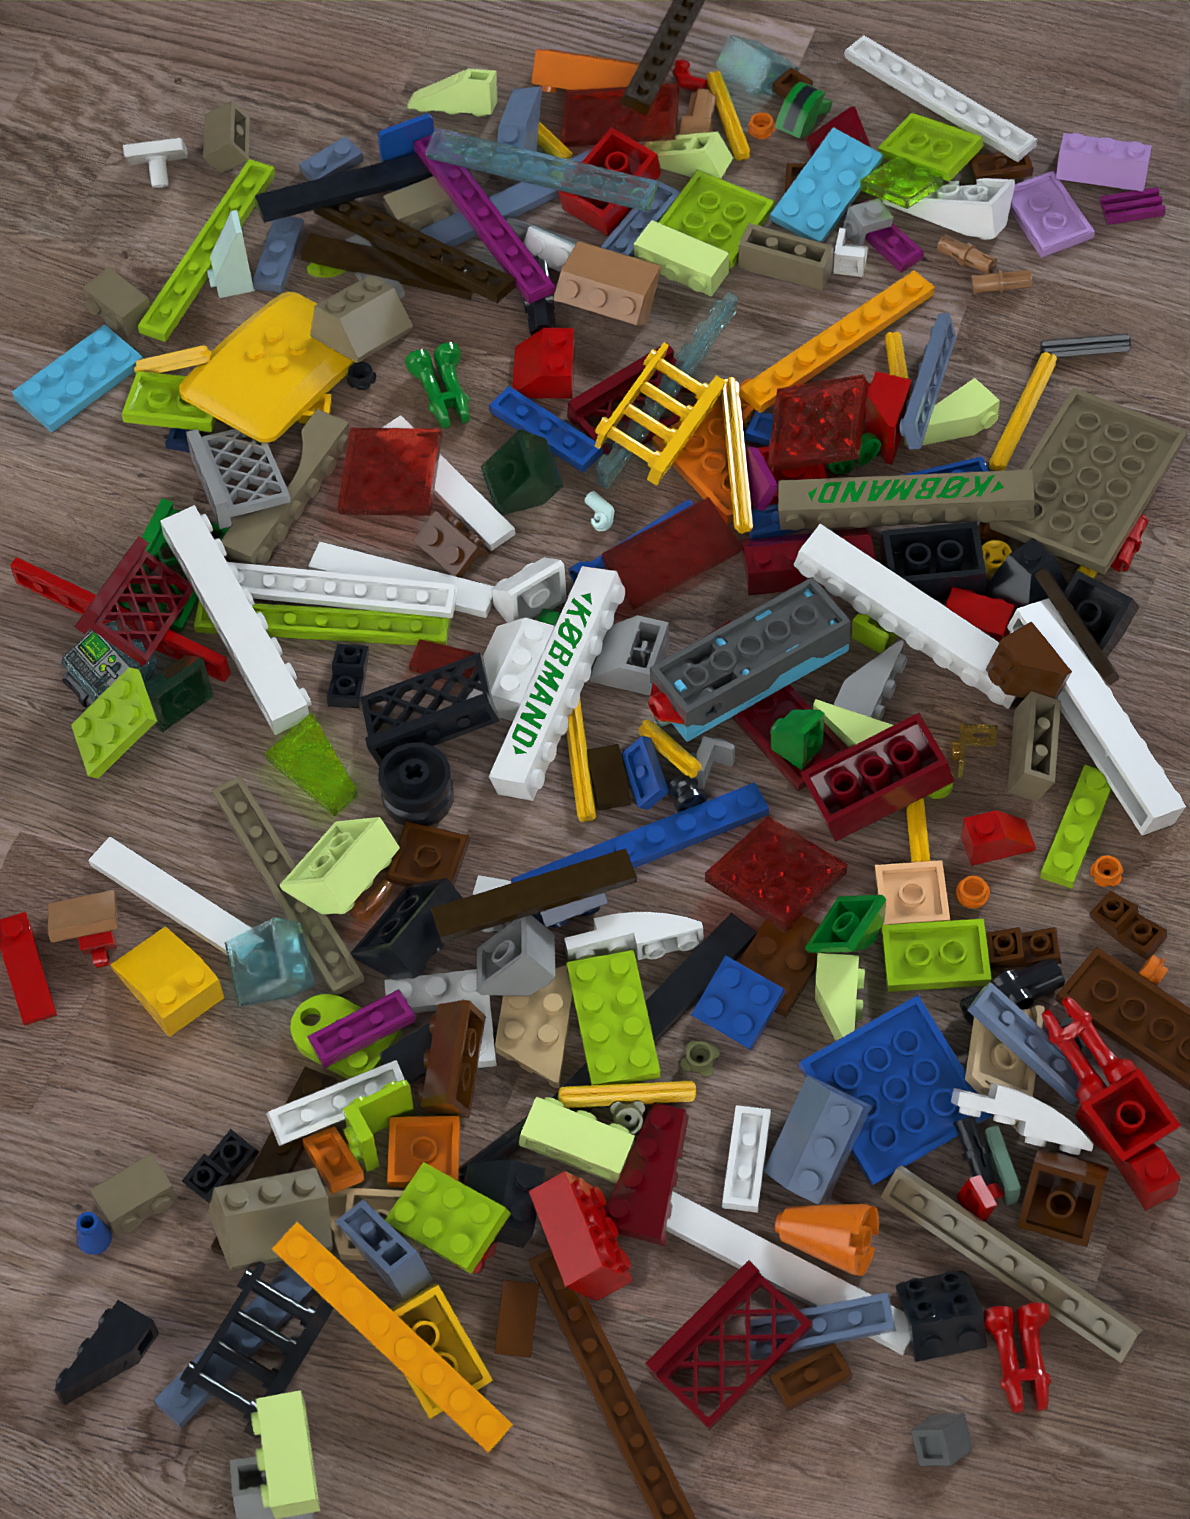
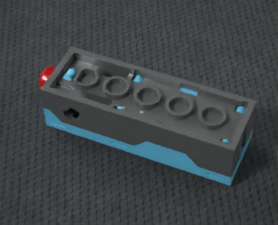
[648,577,851,742]

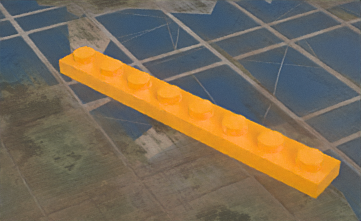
[739,270,935,413]
[272,1222,513,1453]

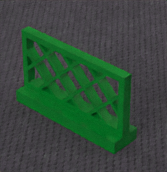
[118,498,229,633]

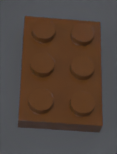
[738,902,827,1017]

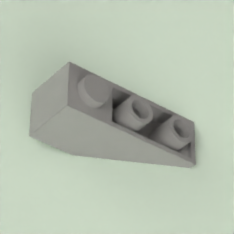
[833,640,908,721]

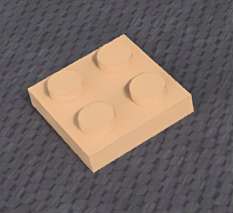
[874,860,950,925]

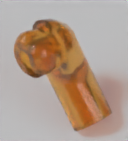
[349,880,394,922]

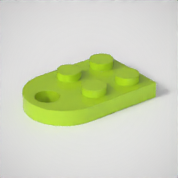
[290,994,402,1080]

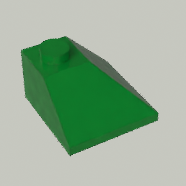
[805,895,886,953]

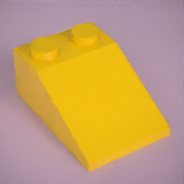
[110,926,225,1037]
[391,1283,493,1419]

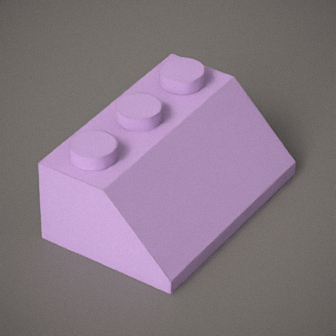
[1056,133,1152,192]

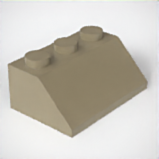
[310,275,413,363]
[208,1168,333,1271]

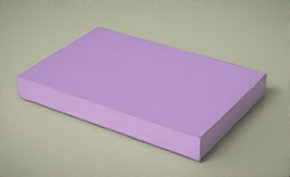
[1009,171,1095,258]

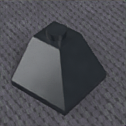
[984,538,1068,615]

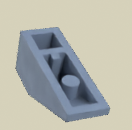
[497,87,542,168]
[335,1200,433,1302]

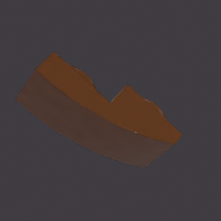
[1089,891,1168,960]
[986,927,1062,967]
[494,1279,539,1358]

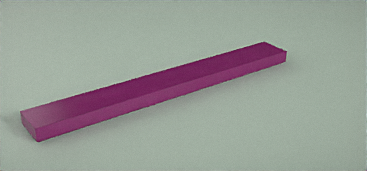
[413,132,555,304]

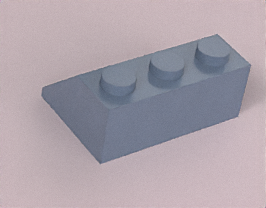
[763,1075,872,1205]

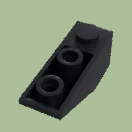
[54,1300,159,1405]

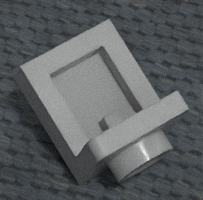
[844,198,894,245]
[691,736,735,788]

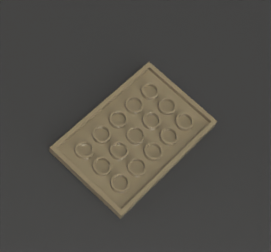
[990,388,1188,575]

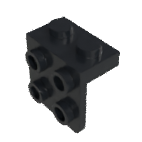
[896,1271,987,1362]

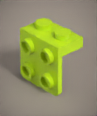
[342,1080,414,1172]

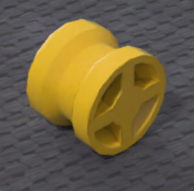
[982,540,1012,580]

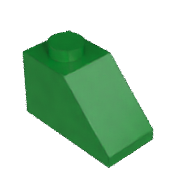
[770,709,825,770]

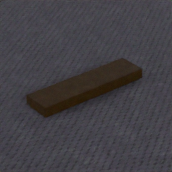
[1034,568,1120,685]

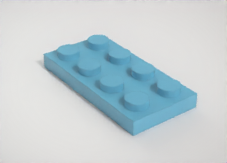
[770,128,883,243]
[12,324,143,433]

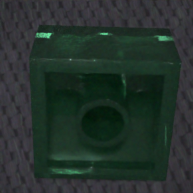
[481,429,564,516]
[144,655,214,732]

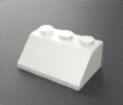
[466,617,555,721]

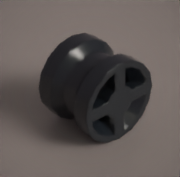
[667,774,707,812]

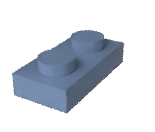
[299,136,364,181]

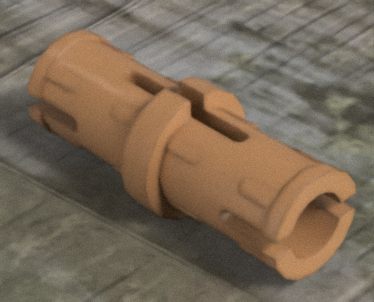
[937,234,997,274]

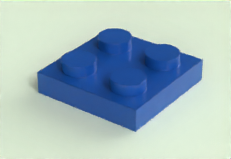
[691,955,786,1050]

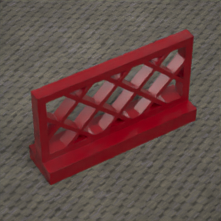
[567,342,698,465]
[74,536,194,666]
[645,1260,813,1431]

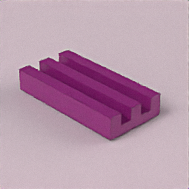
[1100,187,1166,225]

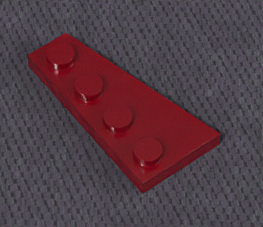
[605,1102,689,1246]

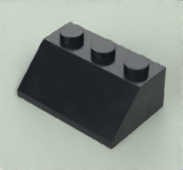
[350,878,463,980]

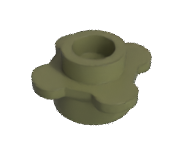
[680,1041,720,1078]
[610,1100,645,1135]

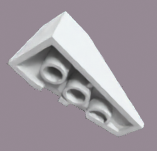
[883,178,1015,240]

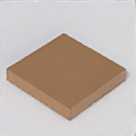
[48,890,118,943]

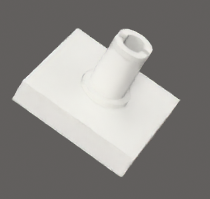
[123,138,188,188]

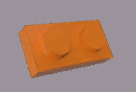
[303,1126,365,1194]

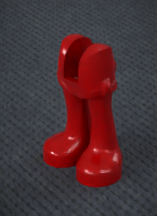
[1041,996,1137,1104]
[983,1303,1052,1413]

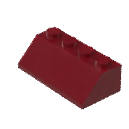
[740,527,875,596]
[800,713,954,842]

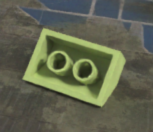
[279,817,400,914]

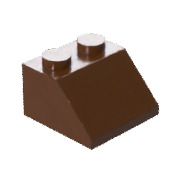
[986,621,1072,699]
[1017,1147,1109,1247]

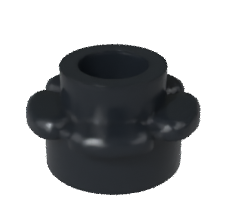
[347,362,377,390]

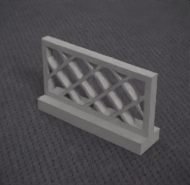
[186,429,291,529]

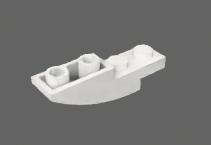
[564,912,703,962]
[951,1082,1094,1155]

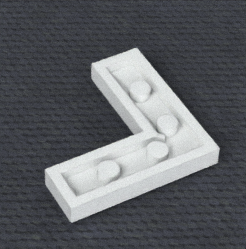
[384,969,497,1068]

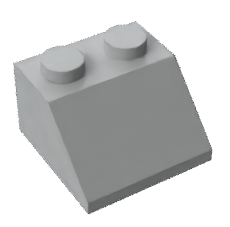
[476,915,555,996]

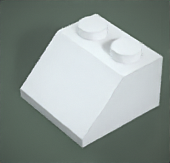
[491,557,567,623]

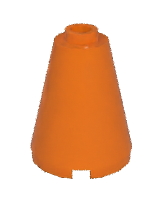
[775,1204,879,1276]

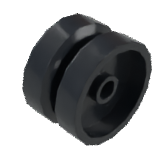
[378,742,454,826]

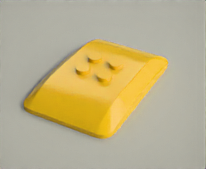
[179,292,361,443]

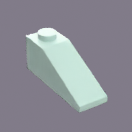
[207,210,254,298]

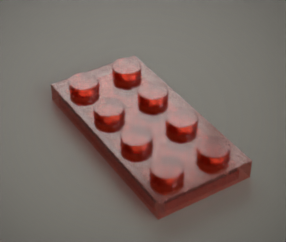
[561,83,680,147]
[601,497,742,610]

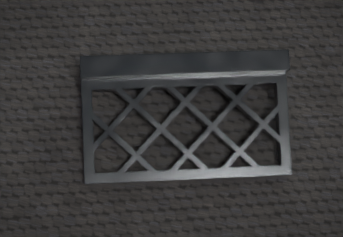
[360,652,500,766]

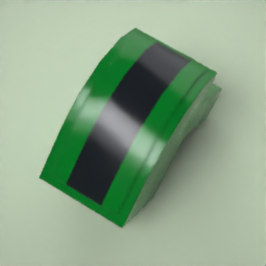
[775,82,833,138]

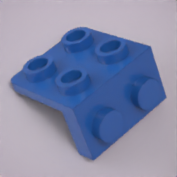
[377,114,435,192]

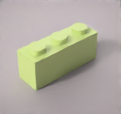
[634,220,729,297]
[519,1097,635,1184]
[251,1390,320,1519]

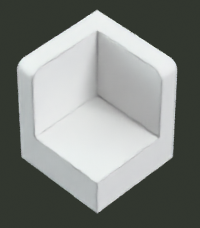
[833,228,868,277]

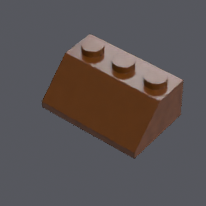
[418,1000,486,1118]

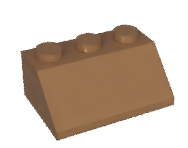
[553,241,662,325]

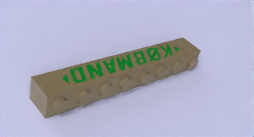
[778,469,1035,530]

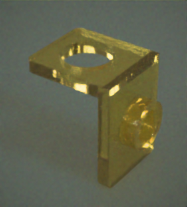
[952,723,998,778]

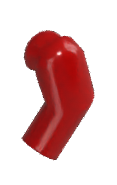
[672,59,707,92]

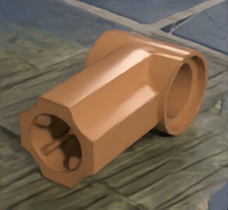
[680,89,716,135]

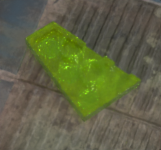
[265,712,358,816]

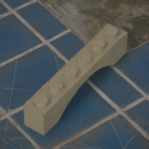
[221,409,352,565]

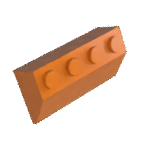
[531,49,640,101]

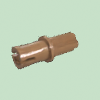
[971,270,1032,294]

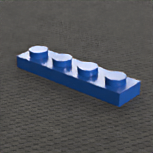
[489,386,603,473]

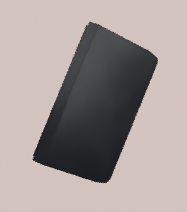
[379,1023,433,1084]

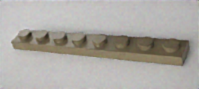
[211,775,365,995]
[880,1165,1143,1363]

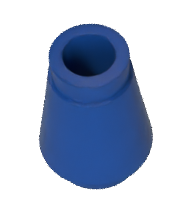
[76,1212,112,1255]

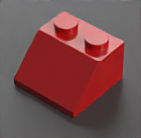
[512,328,575,399]
[861,371,912,465]
[1075,1068,1181,1164]

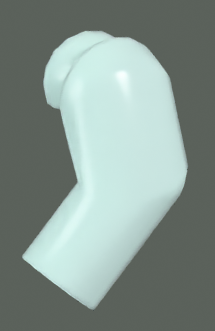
[585,491,615,532]

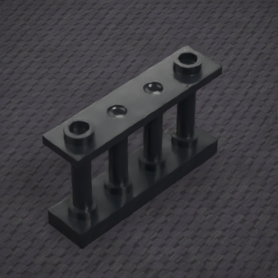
[179,1261,334,1439]

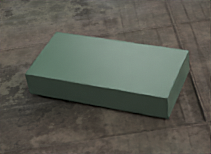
[983,1125,1021,1206]

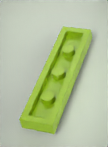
[1040,765,1112,889]

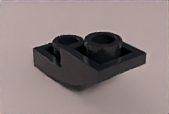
[327,644,369,709]
[182,1129,260,1203]

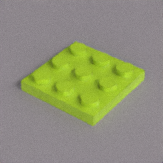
[659,170,775,269]

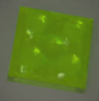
[860,157,943,209]

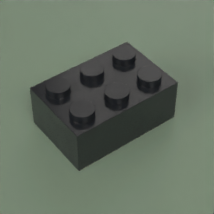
[880,521,987,600]

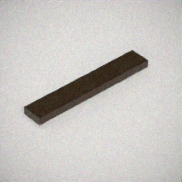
[301,233,474,300]
[431,848,637,943]

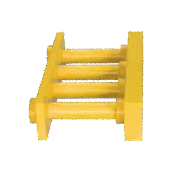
[595,342,726,486]

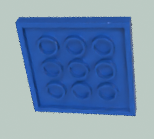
[798,995,992,1187]

